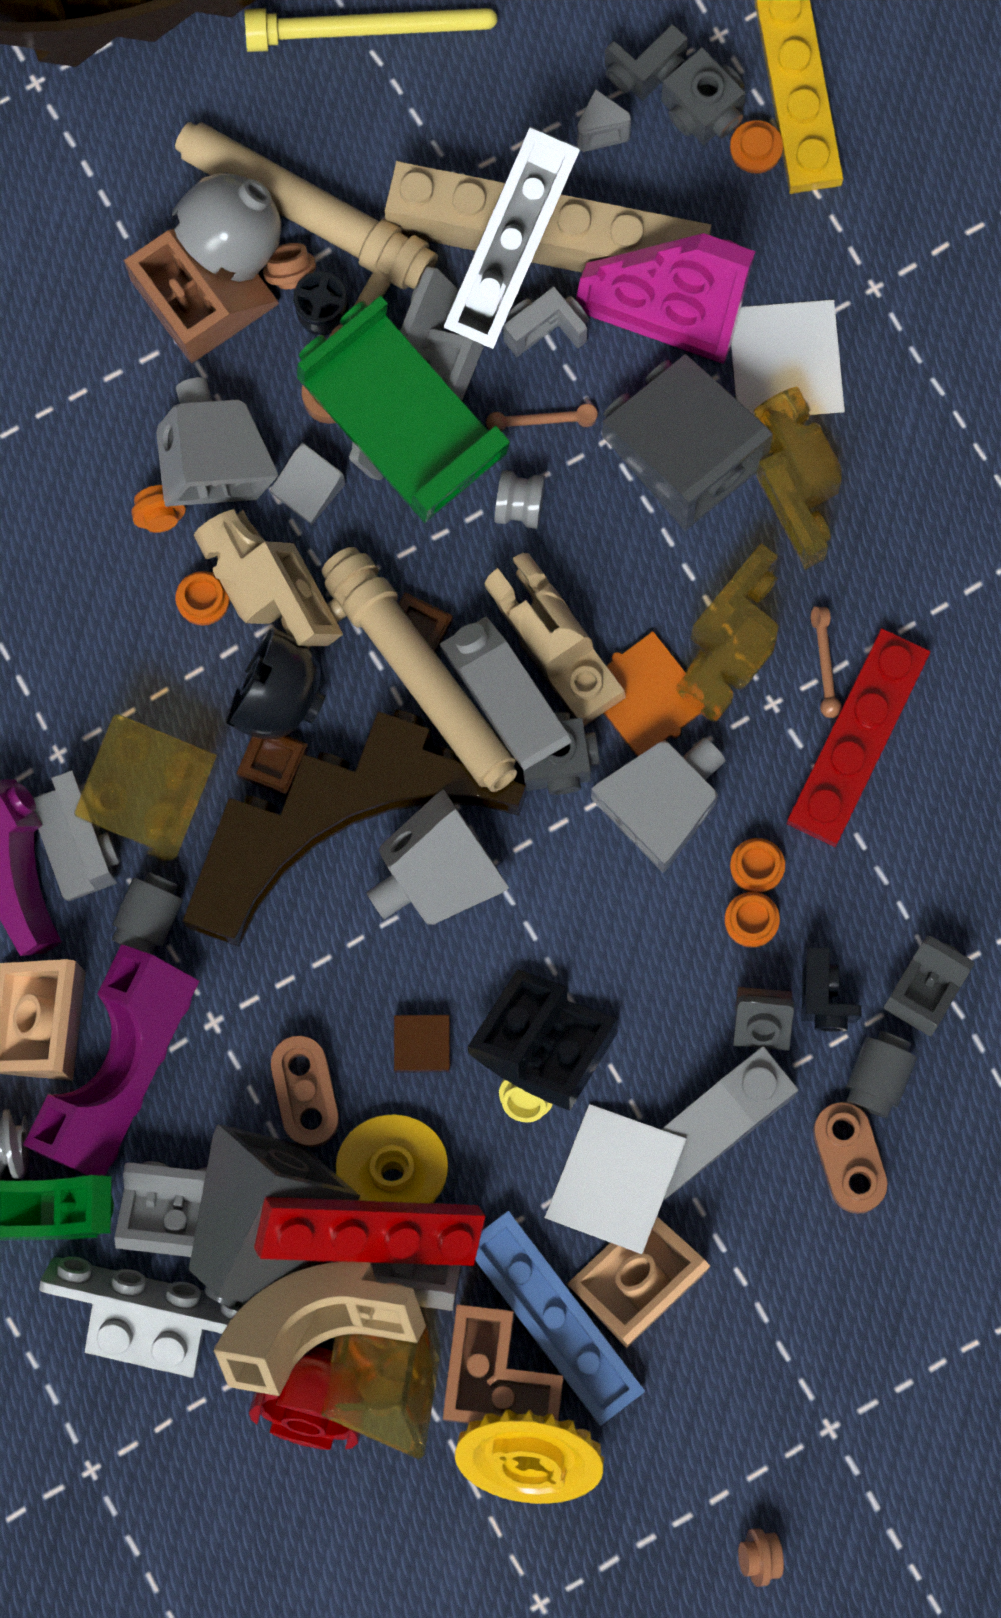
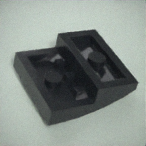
[468,969,618,1111]

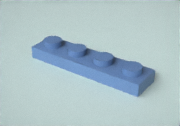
[475,1211,645,1427]

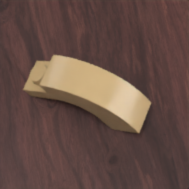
[214,1262,426,1396]

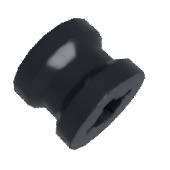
[293,271,349,335]

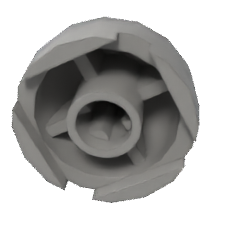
[172,172,281,282]

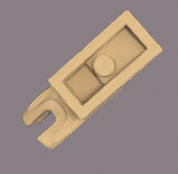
[194,509,343,646]
[485,553,626,726]

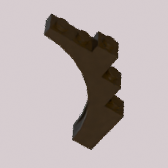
[0,0,256,67]
[183,709,526,947]

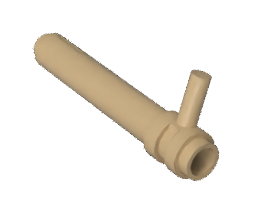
[175,122,438,306]
[307,547,517,792]

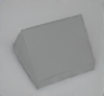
[577,90,631,152]

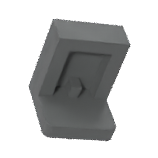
[605,24,688,101]
[883,936,974,1037]
[733,987,794,1050]

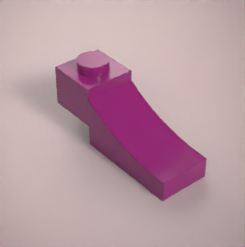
[0,779,62,956]

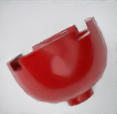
[249,1347,366,1450]

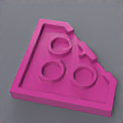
[576,233,756,364]

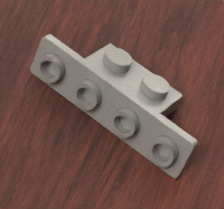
[349,267,483,480]
[39,1257,246,1378]

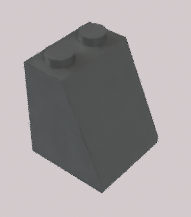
[602,354,773,531]
[189,1124,360,1306]

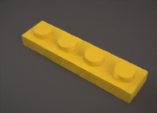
[754,0,843,194]

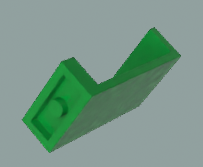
[297,295,510,523]

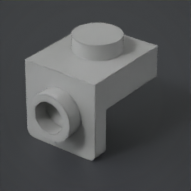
[503,287,589,357]

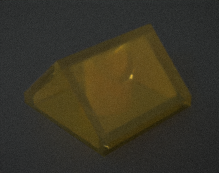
[321,1326,439,1460]

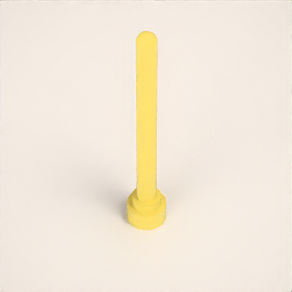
[245,8,497,52]

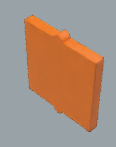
[603,631,711,757]

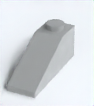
[440,616,572,770]
[661,1046,798,1200]

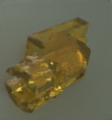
[754,386,842,570]
[676,543,778,722]

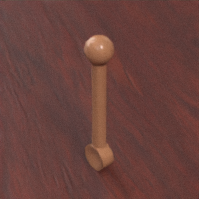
[486,404,598,431]
[811,607,842,718]

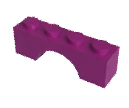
[23,944,199,1176]

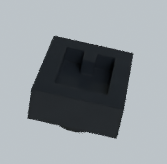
[801,947,862,1032]

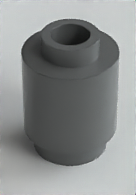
[111,872,183,955]
[846,1031,917,1118]

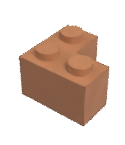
[443,1305,563,1424]

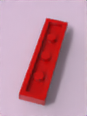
[786,628,931,848]
[254,1197,485,1266]

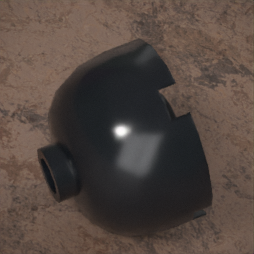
[225,628,326,739]

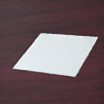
[731,300,845,419]
[545,1104,687,1254]

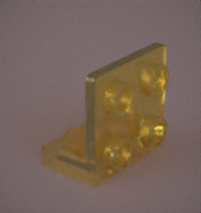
[74,714,217,862]

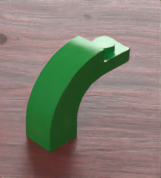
[0,1175,114,1240]

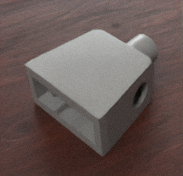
[156,377,278,507]
[591,737,726,873]
[366,789,509,925]

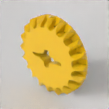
[455,1410,604,1504]

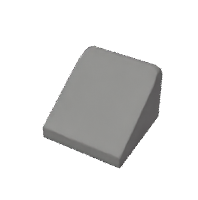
[270,443,345,525]

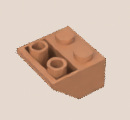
[124,229,279,364]

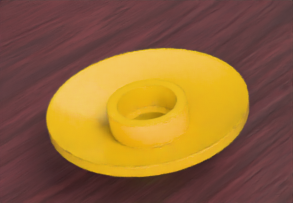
[336,1115,448,1203]

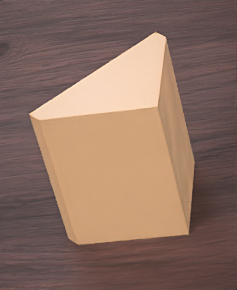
[0,959,86,1081]
[567,1216,710,1348]

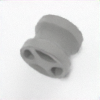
[494,470,545,529]

